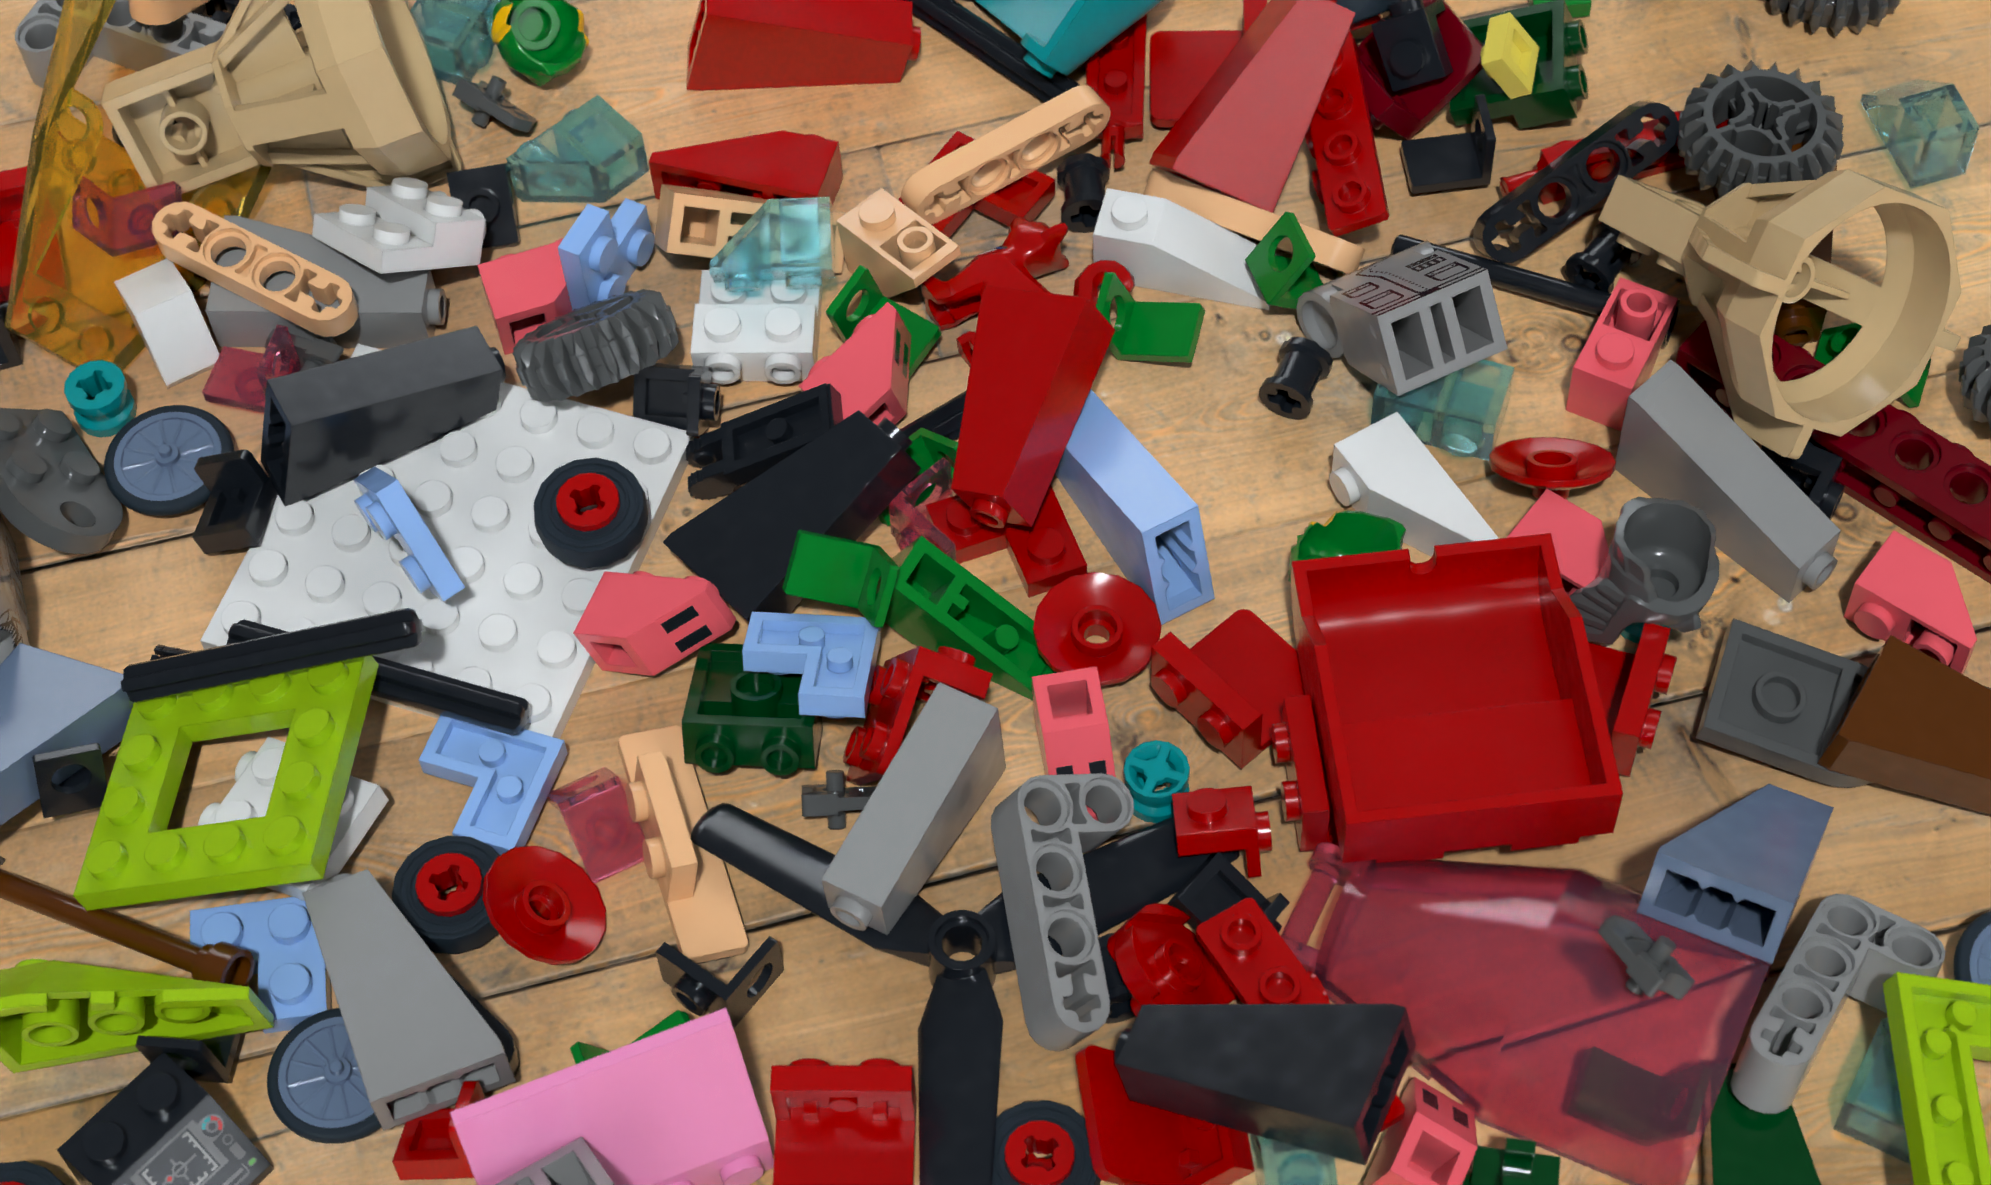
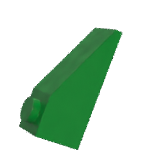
[876,536,1056,701]

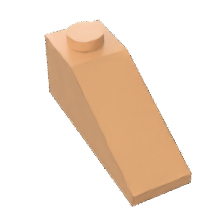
[655,184,846,273]

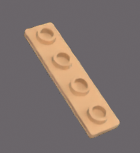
[618,725,748,964]

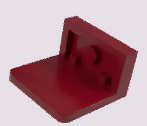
[1356,0,1483,140]

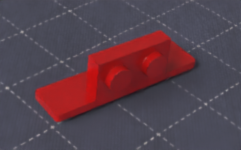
[1305,30,1389,237]
[1196,897,1406,1132]

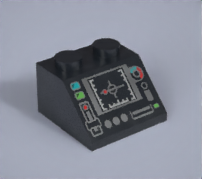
[57,1052,274,1185]

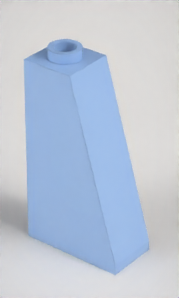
[1055,389,1215,625]

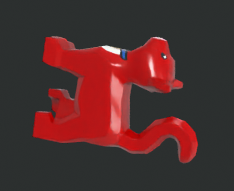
[922,217,1135,367]

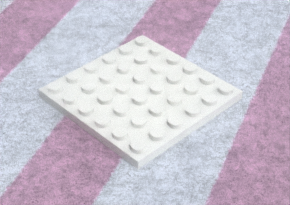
[200,344,694,739]

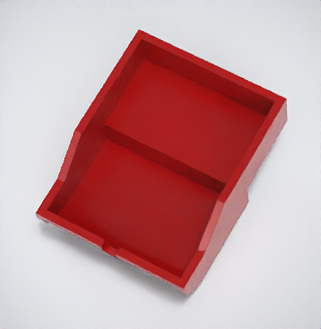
[1291,533,1623,866]

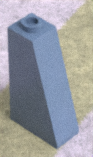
[0,643,134,826]
[1637,784,1834,964]

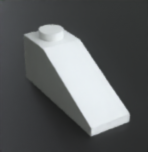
[1093,188,1282,311]
[1329,412,1499,557]

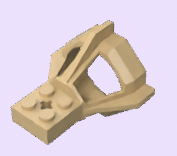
[101,0,462,204]
[1598,169,1961,460]

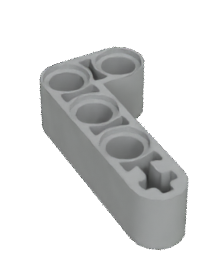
[15,0,227,90]
[991,773,1134,1052]
[1730,894,1945,1114]

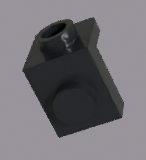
[1371,0,1454,92]
[633,363,721,437]
[1761,441,1845,520]
[192,449,278,554]
[1168,852,1290,933]

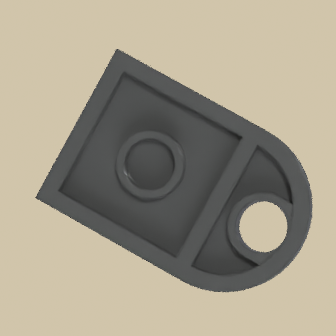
[0,408,123,554]
[1696,618,1872,788]

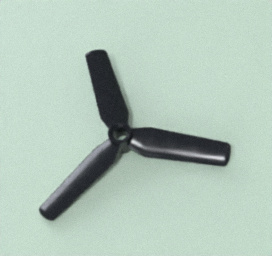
[691,803,1240,1185]

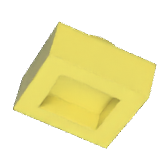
[1481,12,1539,99]

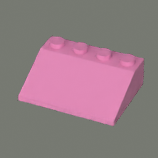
[450,1008,774,1185]

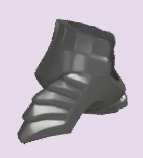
[1569,497,1719,645]

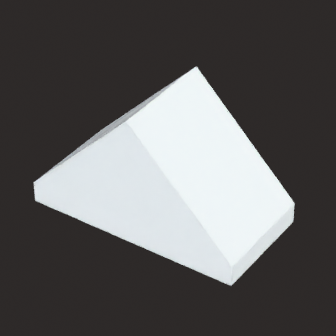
[114,258,223,389]

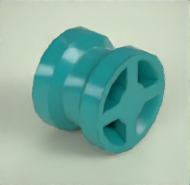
[64,360,137,438]
[1123,740,1190,823]

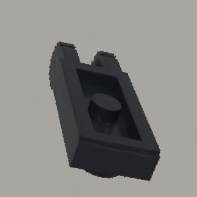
[686,383,843,500]

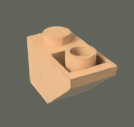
[836,188,961,298]

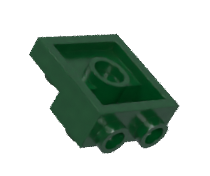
[1450,0,1588,129]
[681,643,822,776]

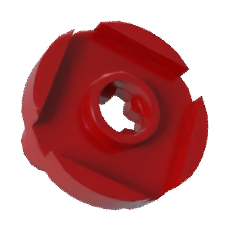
[1107,904,1236,1017]

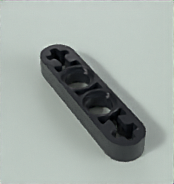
[1473,101,1679,263]

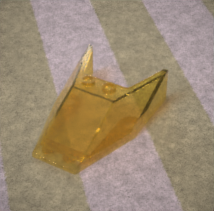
[5,0,272,371]

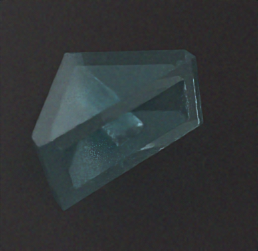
[1833,1017,1910,1164]

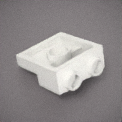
[312,177,486,274]
[690,270,823,384]
[198,737,389,901]

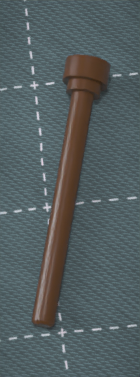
[0,870,254,987]

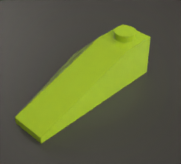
[0,959,274,1073]

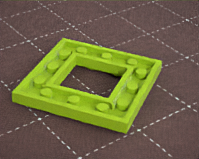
[73,656,379,911]
[1882,972,1991,1185]

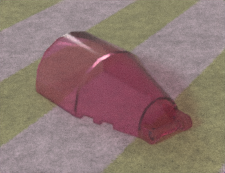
[1281,843,1774,1185]

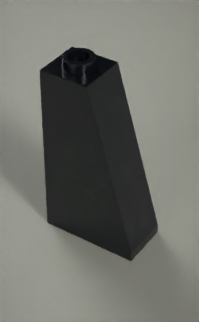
[260,325,506,506]
[663,410,921,621]
[1114,1004,1416,1166]

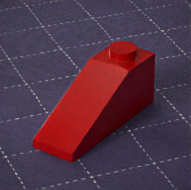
[648,130,843,210]

